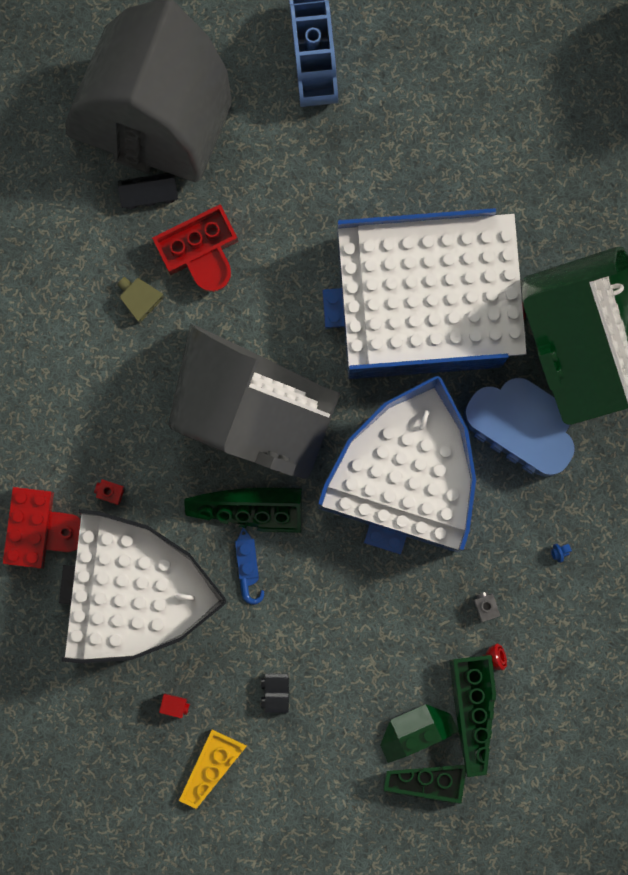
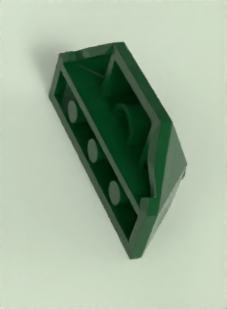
[380,704,459,763]

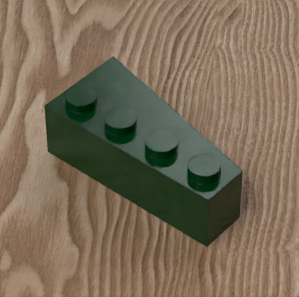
[382,765,466,804]

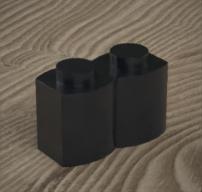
[261,673,289,713]

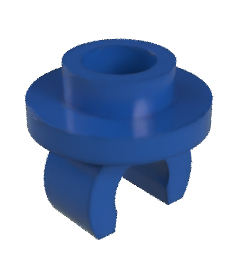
[551,544,572,563]

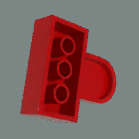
[152,204,238,292]
[3,487,81,569]

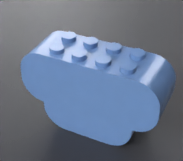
[289,0,338,107]
[464,378,574,477]

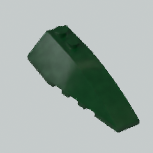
[184,488,302,533]
[449,655,496,777]

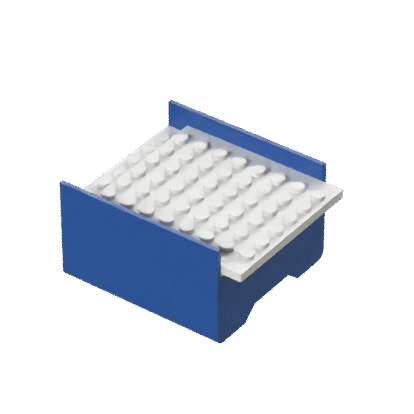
[322,208,527,379]

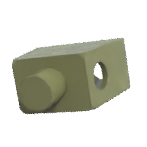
[117,277,164,323]

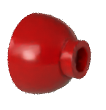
[483,643,507,670]

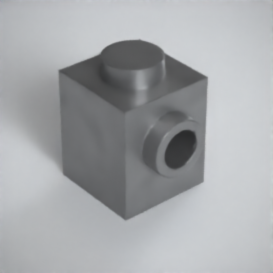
[473,592,500,622]

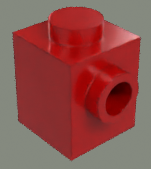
[94,479,125,505]
[159,693,190,718]

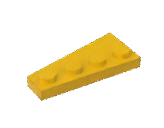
[179,729,247,809]

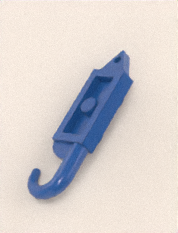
[235,528,264,605]

